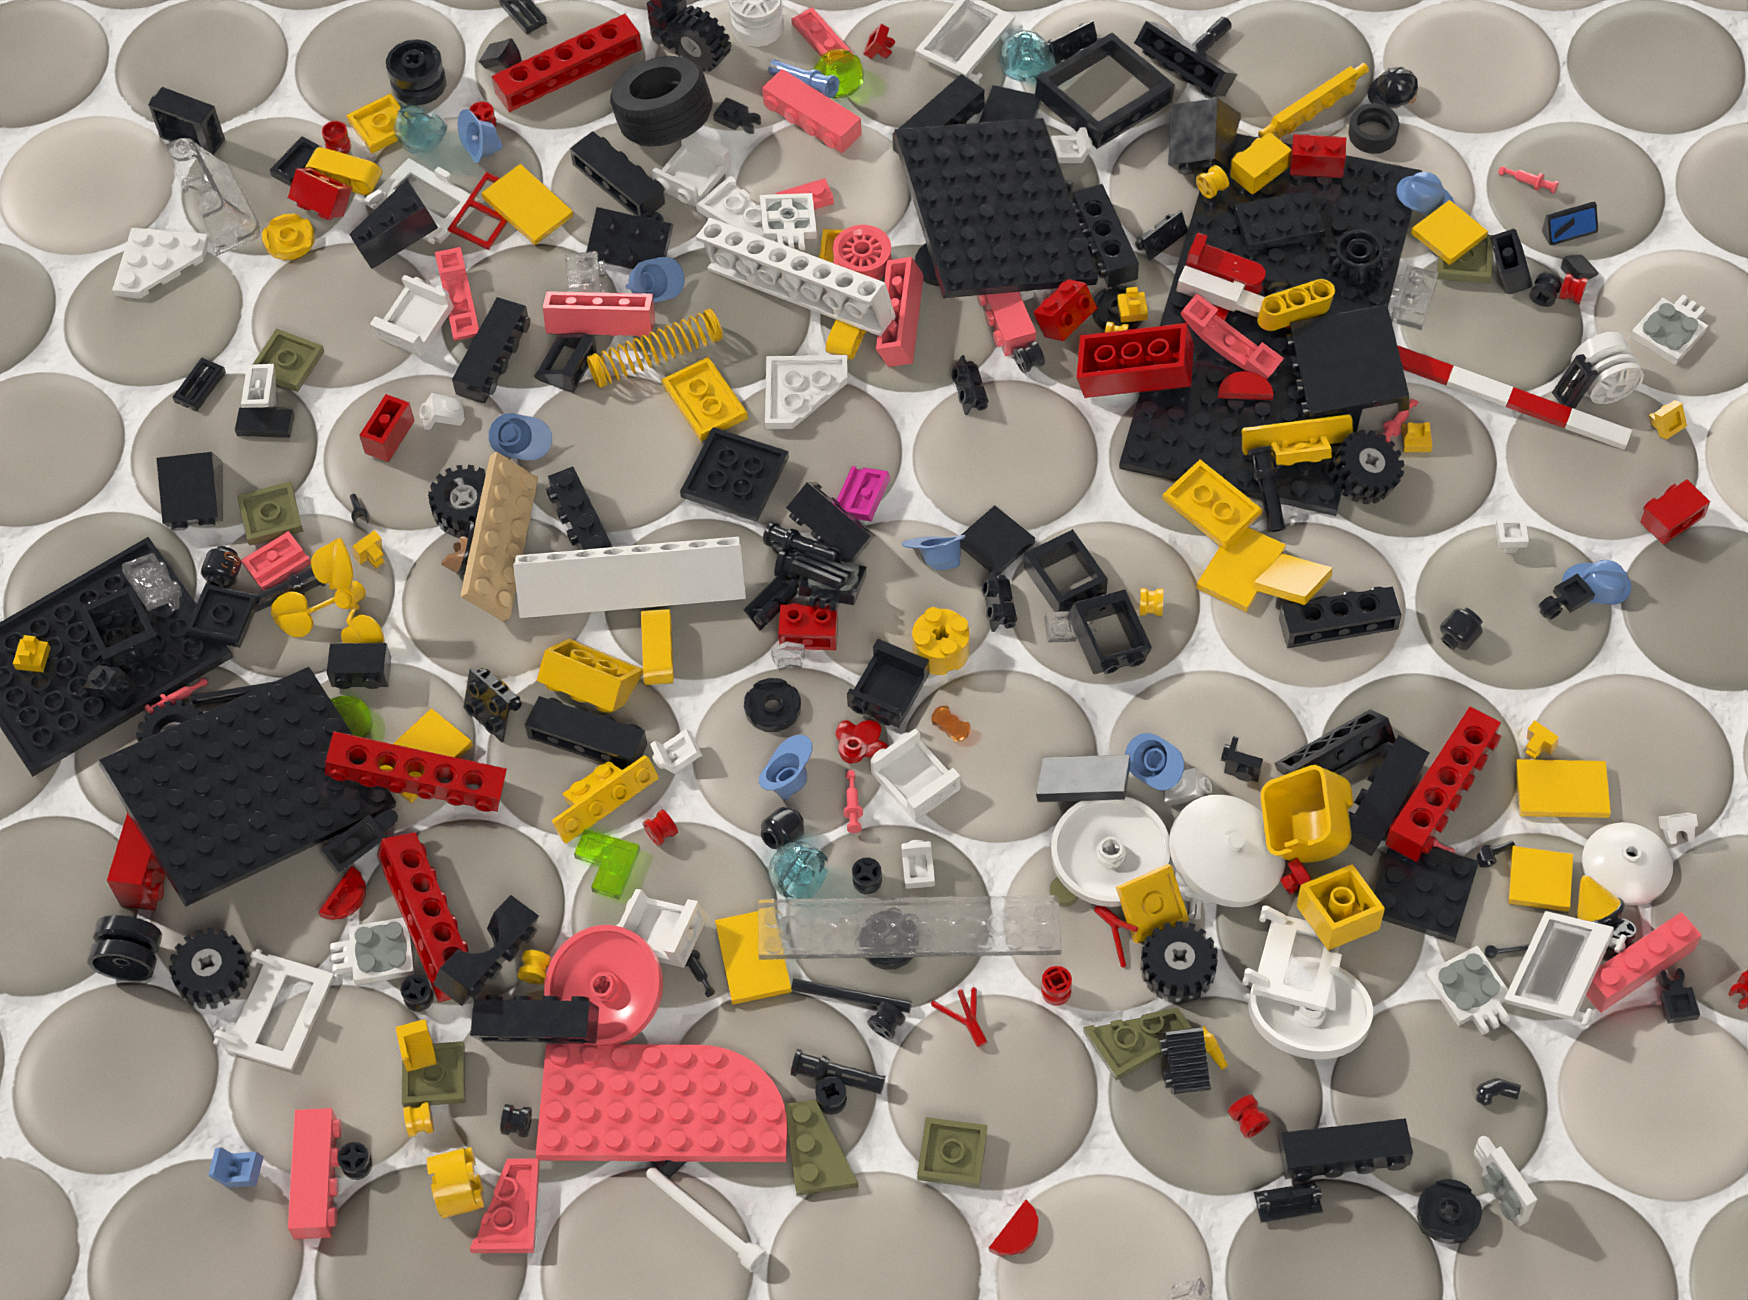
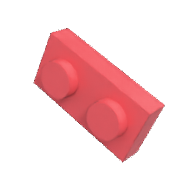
[776,178,834,210]

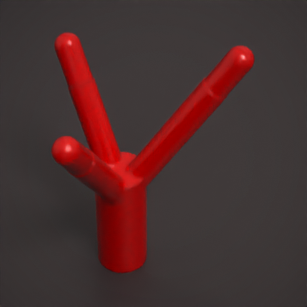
[1094,905,1138,968]
[931,987,988,1048]

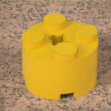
[912,607,970,675]
[427,1147,485,1219]

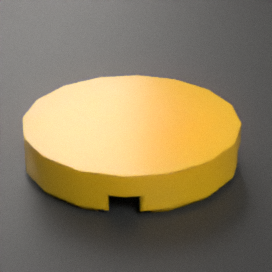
[262,213,315,260]

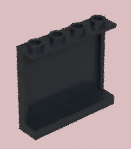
[1286,304,1410,420]

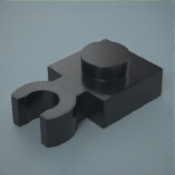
[713,97,762,134]
[1659,968,1700,1024]

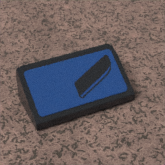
[1542,201,1598,245]

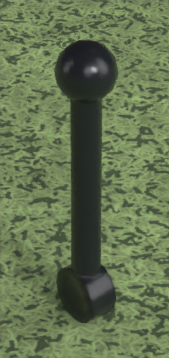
[1485,944,1548,959]

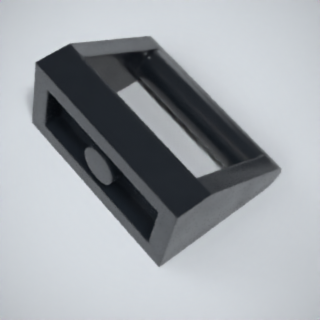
[534,333,597,393]

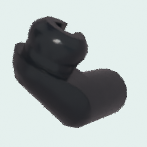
[1475,1078,1521,1105]

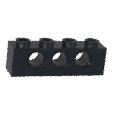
[1072,184,1139,288]
[1279,586,1402,649]

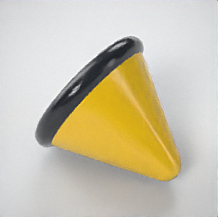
[1576,875,1625,925]

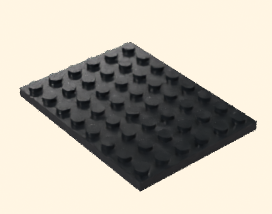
[893,118,1098,298]
[0,537,233,777]
[99,667,396,907]

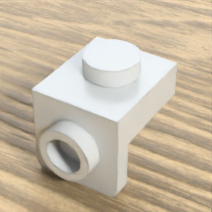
[1050,128,1092,163]
[420,393,465,430]
[650,729,702,774]
[1165,768,1212,806]
[901,840,935,889]

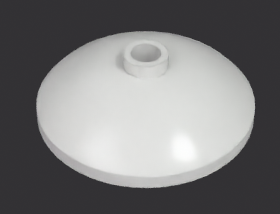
[1581,823,1673,906]

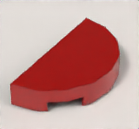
[1218,371,1274,400]
[318,866,366,920]
[989,1199,1039,1257]

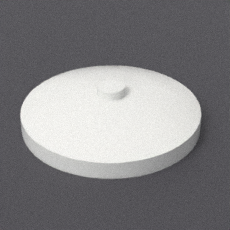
[1169,795,1285,907]
[1051,797,1171,907]
[1248,958,1373,1059]

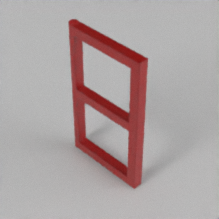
[447,172,508,250]

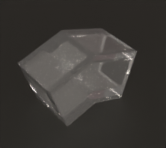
[771,642,805,671]

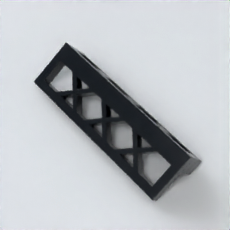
[1274,709,1396,775]

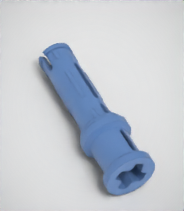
[768,59,839,98]

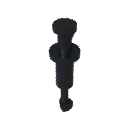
[685,950,715,997]

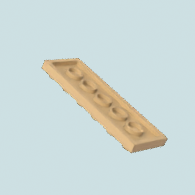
[460,452,538,621]

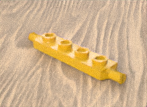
[1258,63,1369,139]

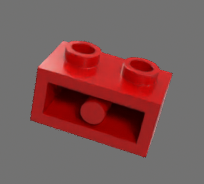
[1290,134,1346,178]
[288,168,352,220]
[1033,279,1097,342]
[359,394,415,462]
[1640,479,1711,545]
[778,603,839,651]

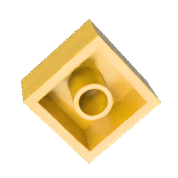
[1297,864,1385,951]

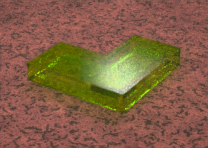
[574,829,640,900]

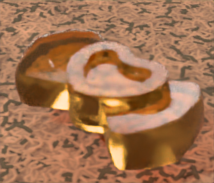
[931,705,971,742]

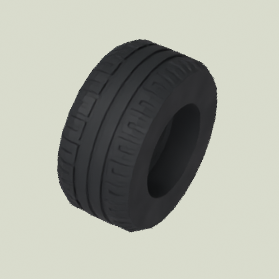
[610,56,713,146]

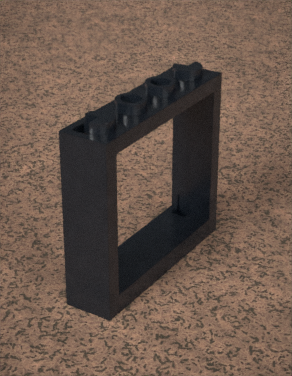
[1035,32,1175,149]

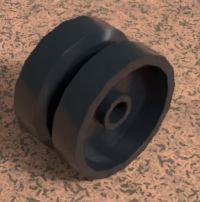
[386,39,447,106]
[87,915,163,982]

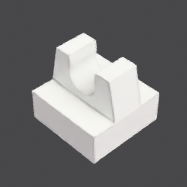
[1495,518,1529,553]
[1658,813,1698,844]

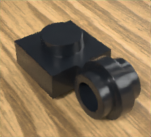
[1539,573,1595,620]

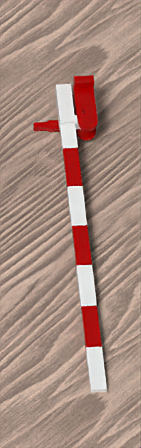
[1176,233,1632,450]

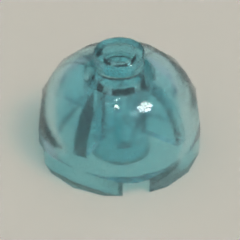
[1000,30,1050,82]
[394,105,447,153]
[768,841,828,903]

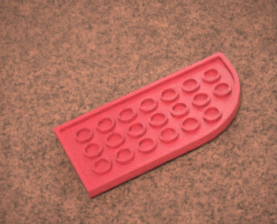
[536,1044,788,1162]

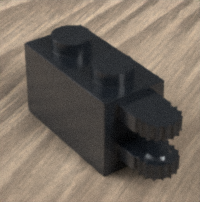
[647,0,687,49]
[319,809,399,874]

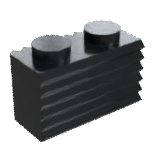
[1490,229,1533,294]
[1159,1027,1211,1094]

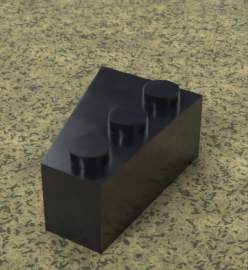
[349,179,439,269]
[786,482,876,562]

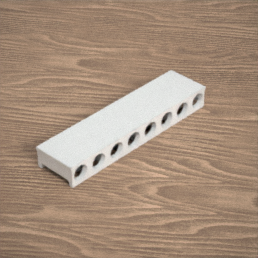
[696,217,896,336]
[513,537,746,618]

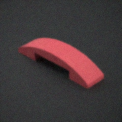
[435,247,479,341]
[1181,294,1284,379]

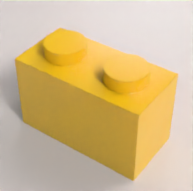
[1230,132,1292,195]

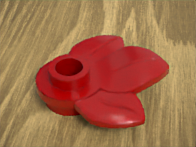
[835,720,889,764]

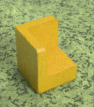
[395,1019,437,1072]

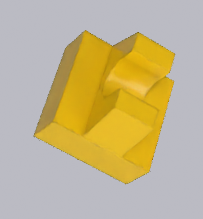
[1117,287,1148,323]
[1648,400,1687,439]
[1401,422,1433,453]
[352,530,385,569]
[13,635,51,672]
[1525,720,1559,760]

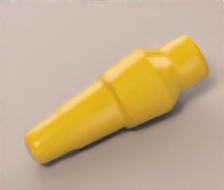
[1203,1026,1228,1070]

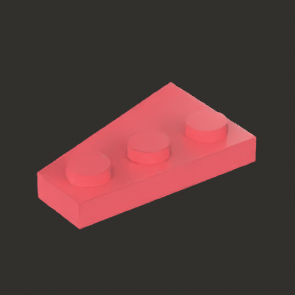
[470,1159,540,1253]

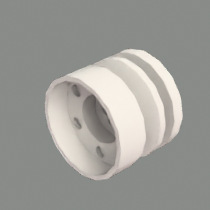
[729,0,784,47]
[1571,332,1644,404]

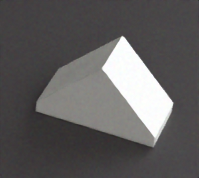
[241,364,277,408]

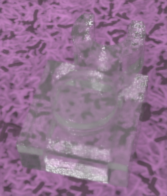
[1044,612,1097,643]

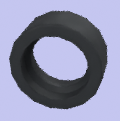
[1348,103,1400,154]

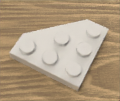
[112,228,210,299]
[765,355,848,429]

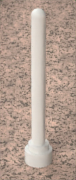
[646,1167,767,1272]

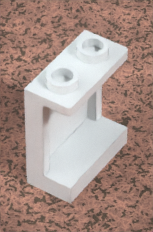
[652,133,731,208]
[370,275,454,357]
[871,728,961,822]
[616,889,708,968]

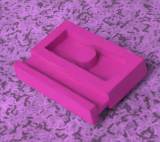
[837,466,891,522]

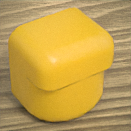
[1261,765,1353,863]

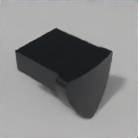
[478,38,522,69]

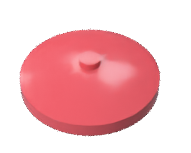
[544,925,663,1046]

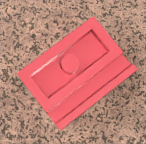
[241,531,311,591]

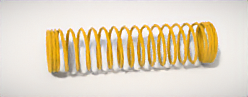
[587,308,723,388]

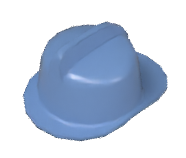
[457,109,503,163]
[1396,172,1455,216]
[625,257,685,302]
[489,413,552,460]
[902,535,966,570]
[1562,560,1631,605]
[1125,733,1184,791]
[758,735,812,800]

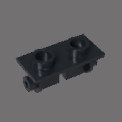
[1045,20,1098,64]
[1135,210,1188,261]
[952,355,989,415]
[981,569,1018,632]
[743,572,799,631]
[1254,1182,1323,1223]

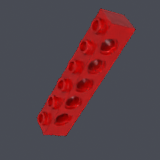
[491,13,642,112]
[1385,706,1502,862]
[325,731,507,812]
[377,832,469,1002]

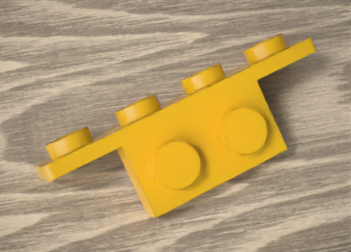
[1242,415,1352,466]
[552,755,659,843]

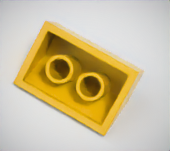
[536,638,643,713]

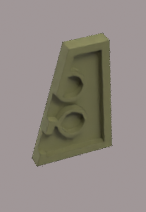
[1083,1008,1192,1081]
[785,1100,859,1196]

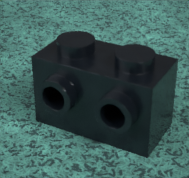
[326,643,391,689]

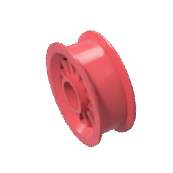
[833,225,892,280]

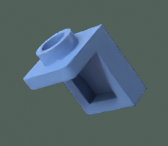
[209,1147,264,1188]

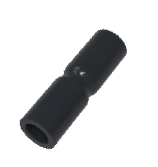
[1192,16,1232,53]

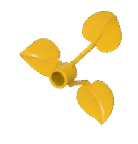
[271,537,385,643]

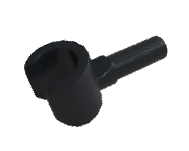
[350,494,370,527]
[1476,840,1515,868]

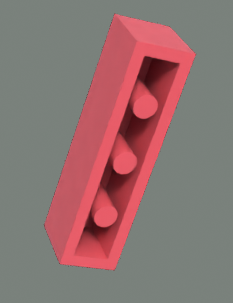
[762,69,862,153]
[876,257,924,367]
[543,292,655,337]
[977,292,1036,356]
[1586,912,1702,1013]
[288,1108,342,1239]

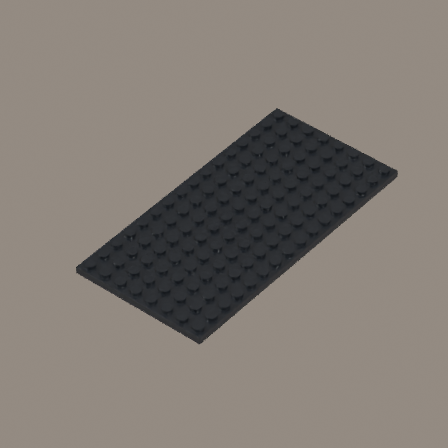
[1119,133,1422,516]

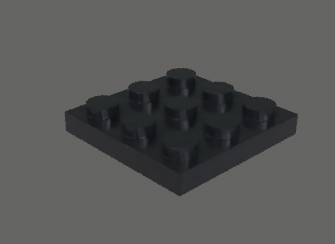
[680,427,789,522]
[1374,847,1479,943]

